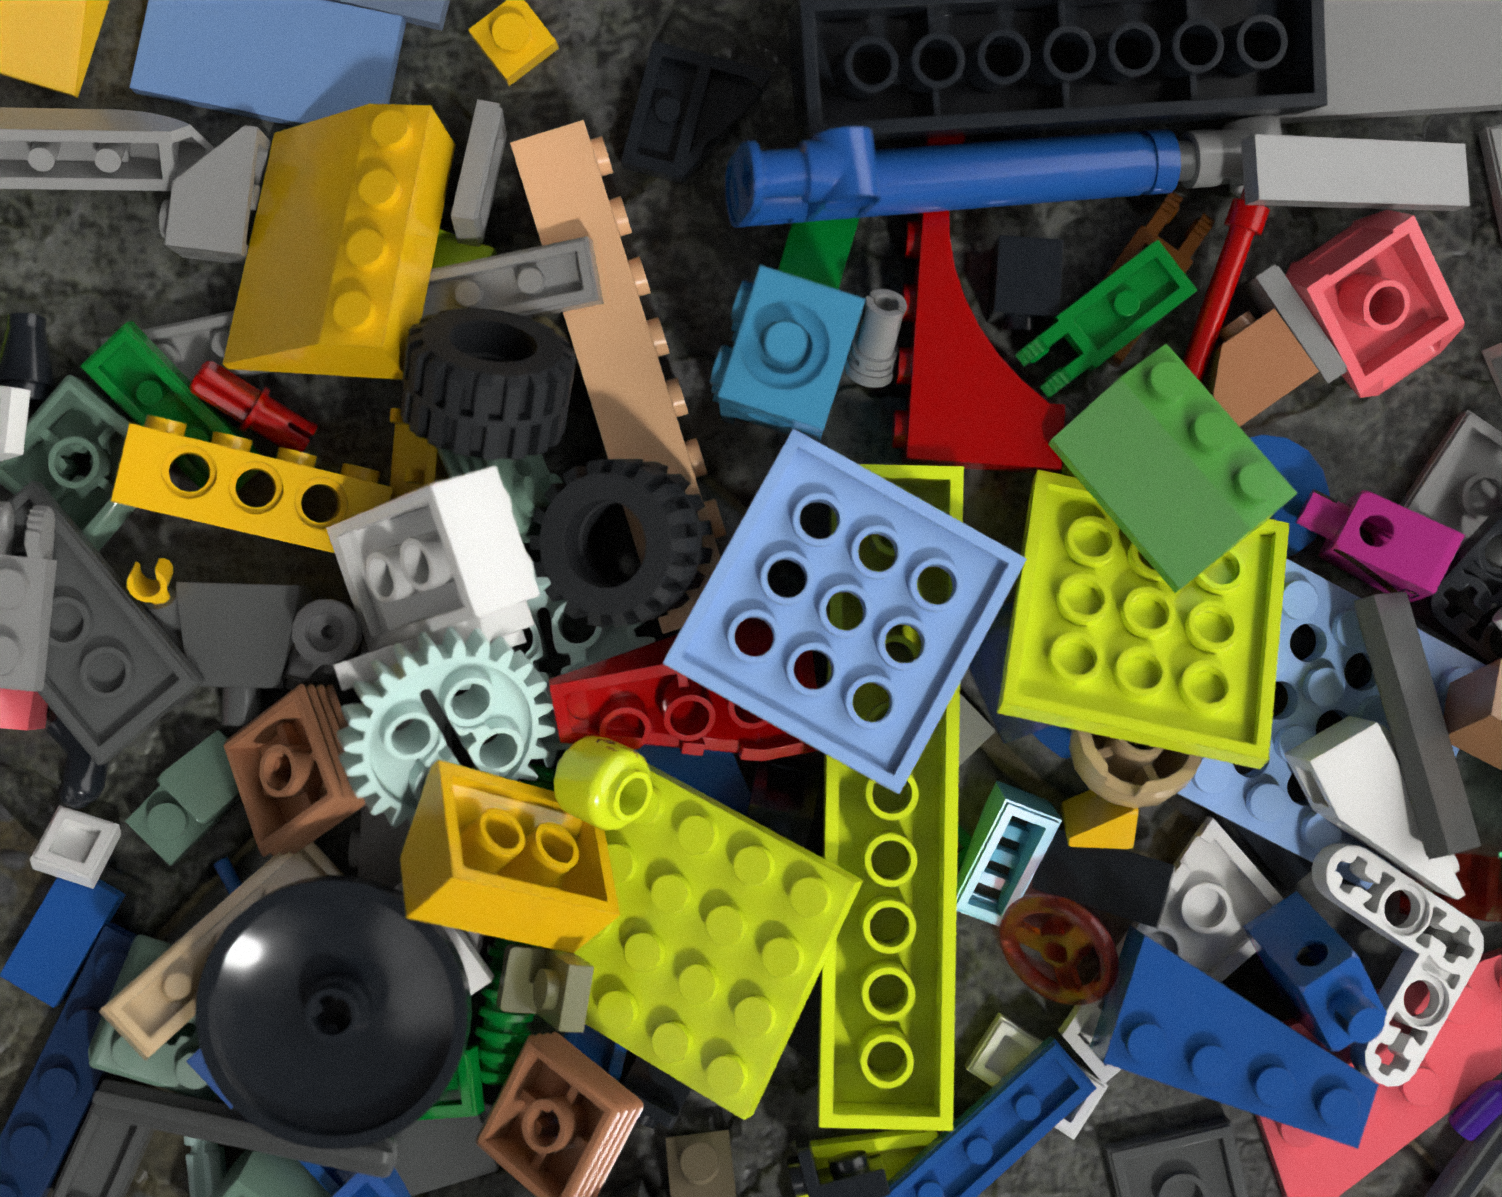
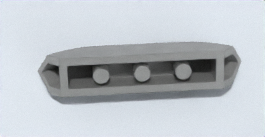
[0,107,214,191]

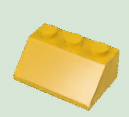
[400,760,620,953]

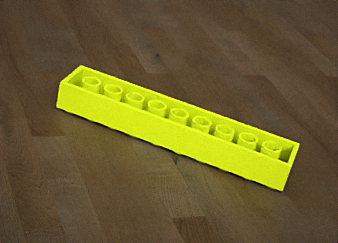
[817,464,964,1131]

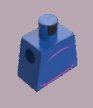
[1243,891,1387,1052]

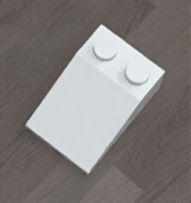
[326,466,540,651]

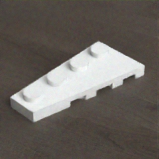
[1058,816,1283,1084]

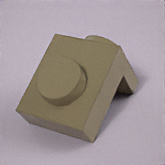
[665,1129,737,1197]

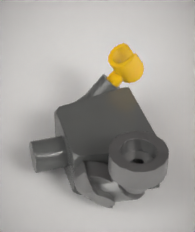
[127,558,362,726]

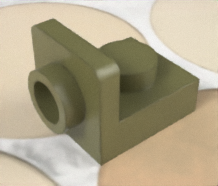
[496,944,594,1033]

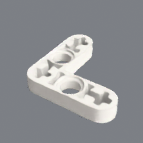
[1312,843,1484,1087]

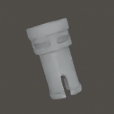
[845,289,907,388]

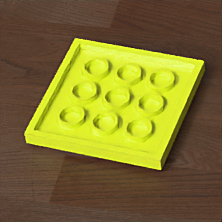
[997,469,1289,769]
[574,763,863,1120]

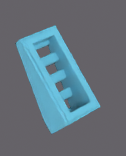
[957,781,1062,929]

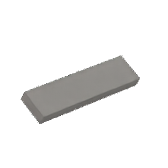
[1241,134,1470,211]

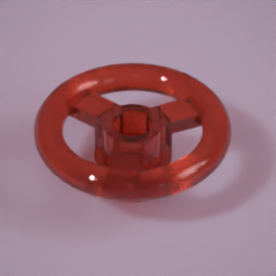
[999,893,1119,1005]

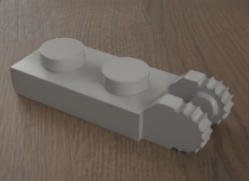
[0,501,57,692]

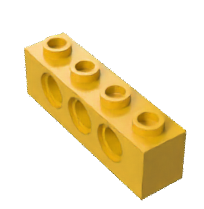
[111,415,393,553]

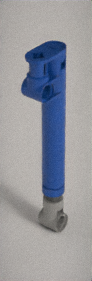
[725,115,1282,228]

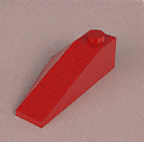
[548,618,819,761]

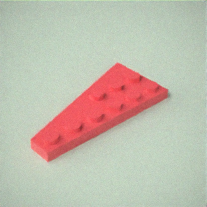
[1255,947,1502,1197]

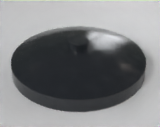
[196,875,472,1149]

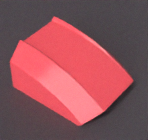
[1285,210,1465,398]

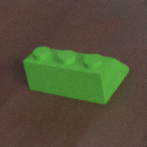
[1048,343,1298,593]

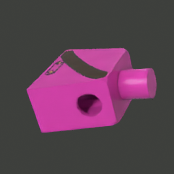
[1295,489,1465,603]

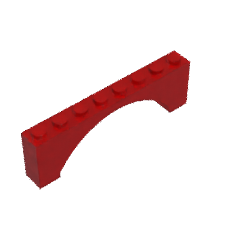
[892,136,1065,474]

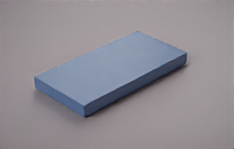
[129,0,406,126]

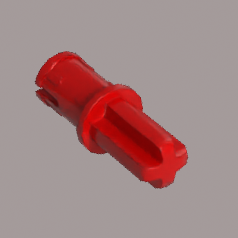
[189,360,318,452]

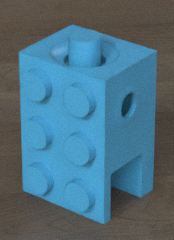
[710,265,865,442]

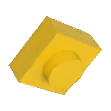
[468,0,559,86]

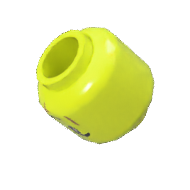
[553,736,652,830]

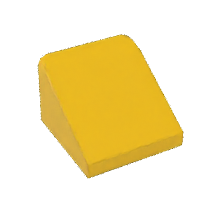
[1061,790,1139,849]

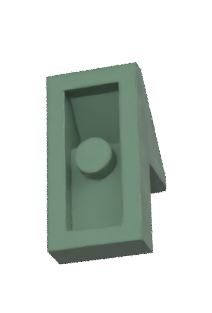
[125,729,241,866]

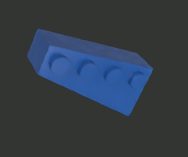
[1090,925,1378,1149]

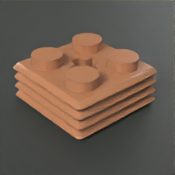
[223,684,366,856]
[476,1032,643,1197]

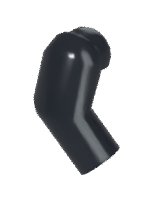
[46,717,109,809]

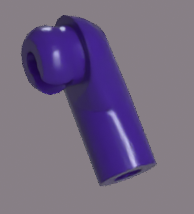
[1448,1080,1502,1141]

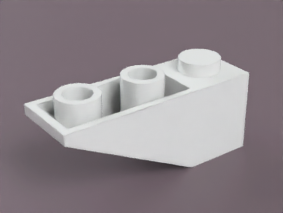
[1284,716,1466,900]

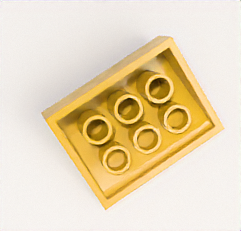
[222,104,456,380]

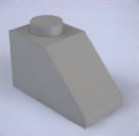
[159,125,272,265]

